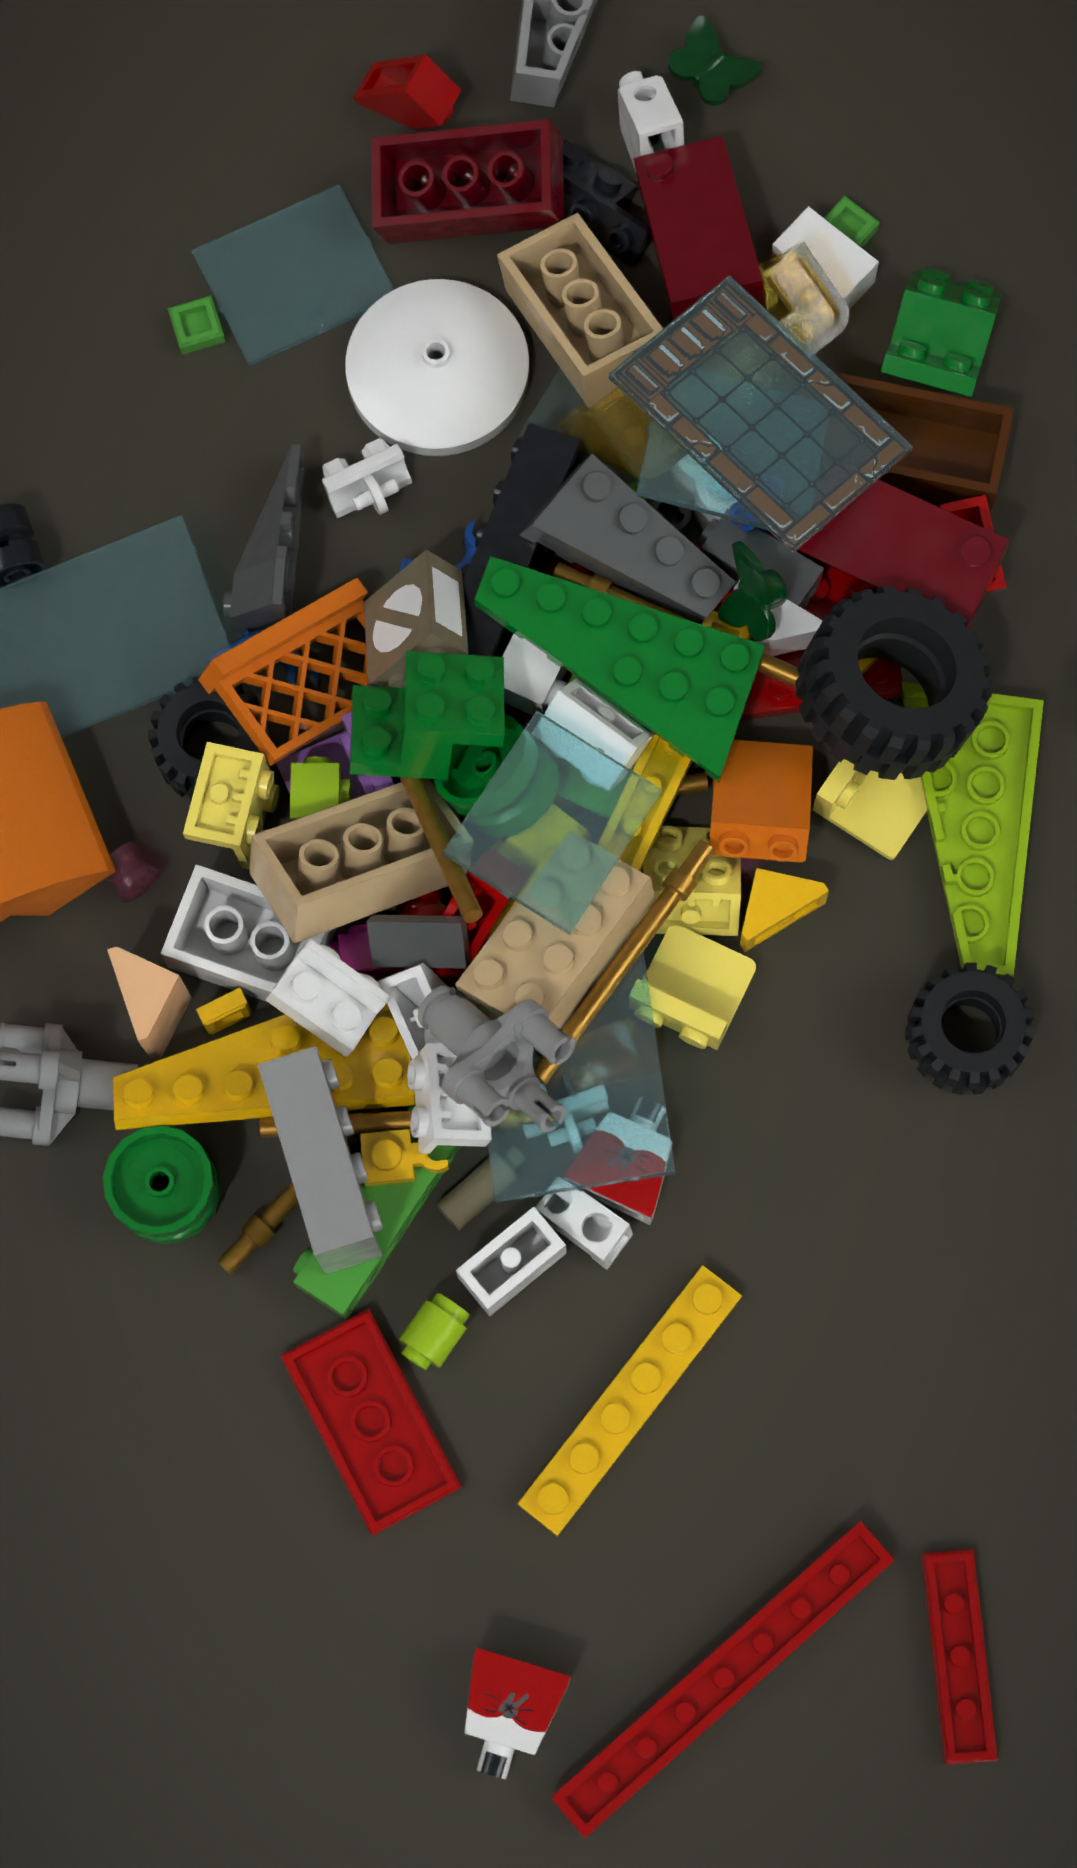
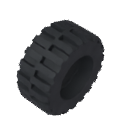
[795,586,993,780]

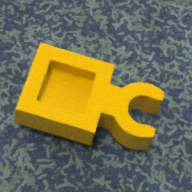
[360,1129,449,1186]

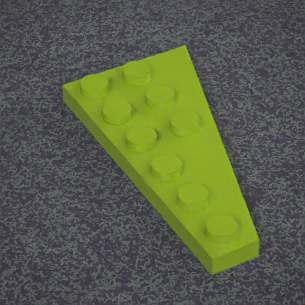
[900,681,1044,979]

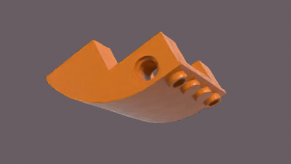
[0,701,116,922]

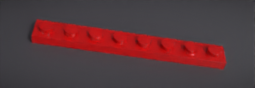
[551,1521,895,1839]

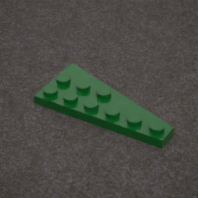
[475,556,765,783]

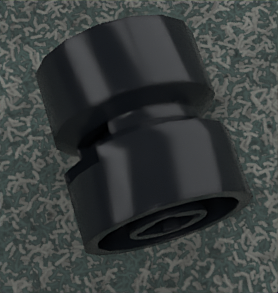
[0,503,47,591]

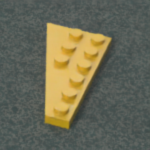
[113,980,415,1130]

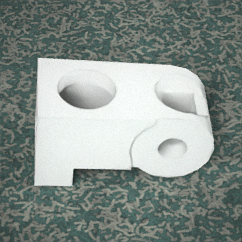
[535,1178,633,1270]

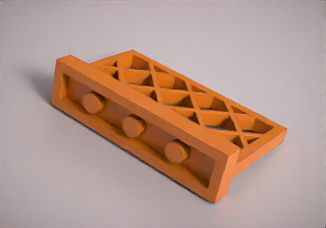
[198,578,368,766]

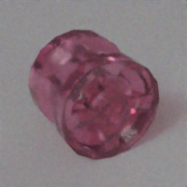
[104,842,160,903]

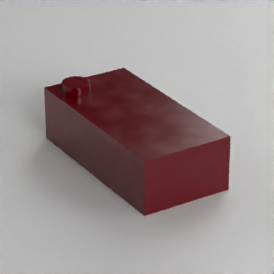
[371,119,564,244]
[633,136,767,325]
[796,459,1010,630]

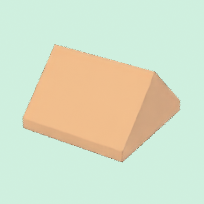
[107,946,192,1061]

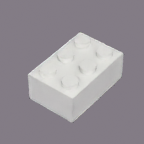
[160,864,337,1002]

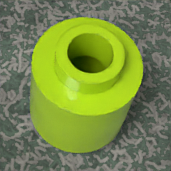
[399,1292,470,1371]

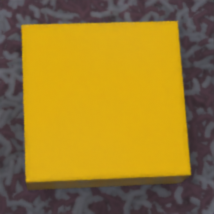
[196,988,252,1035]

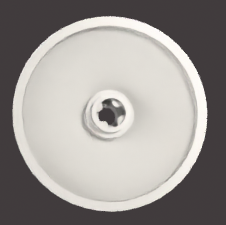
[345,279,529,456]

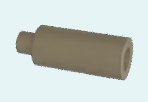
[435,1146,527,1231]

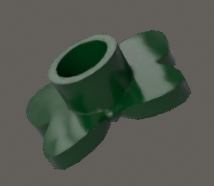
[668,15,763,106]
[718,541,787,642]

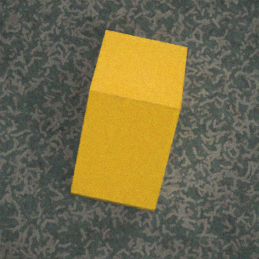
[740,868,829,952]

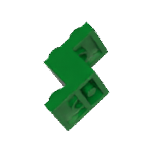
[881,267,1002,397]
[350,651,505,780]

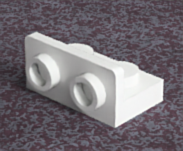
[266,940,390,1057]
[407,1043,492,1154]

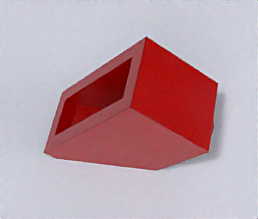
[353,54,462,130]

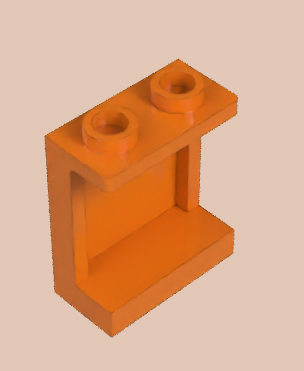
[709,740,813,863]

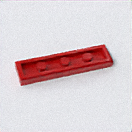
[921,1549,998,1765]

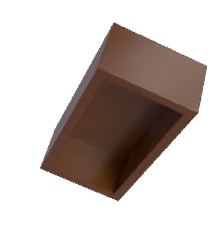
[807,371,1015,513]

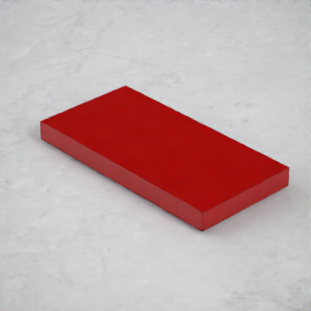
[280,1309,462,1536]

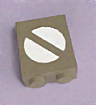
[364,550,468,688]

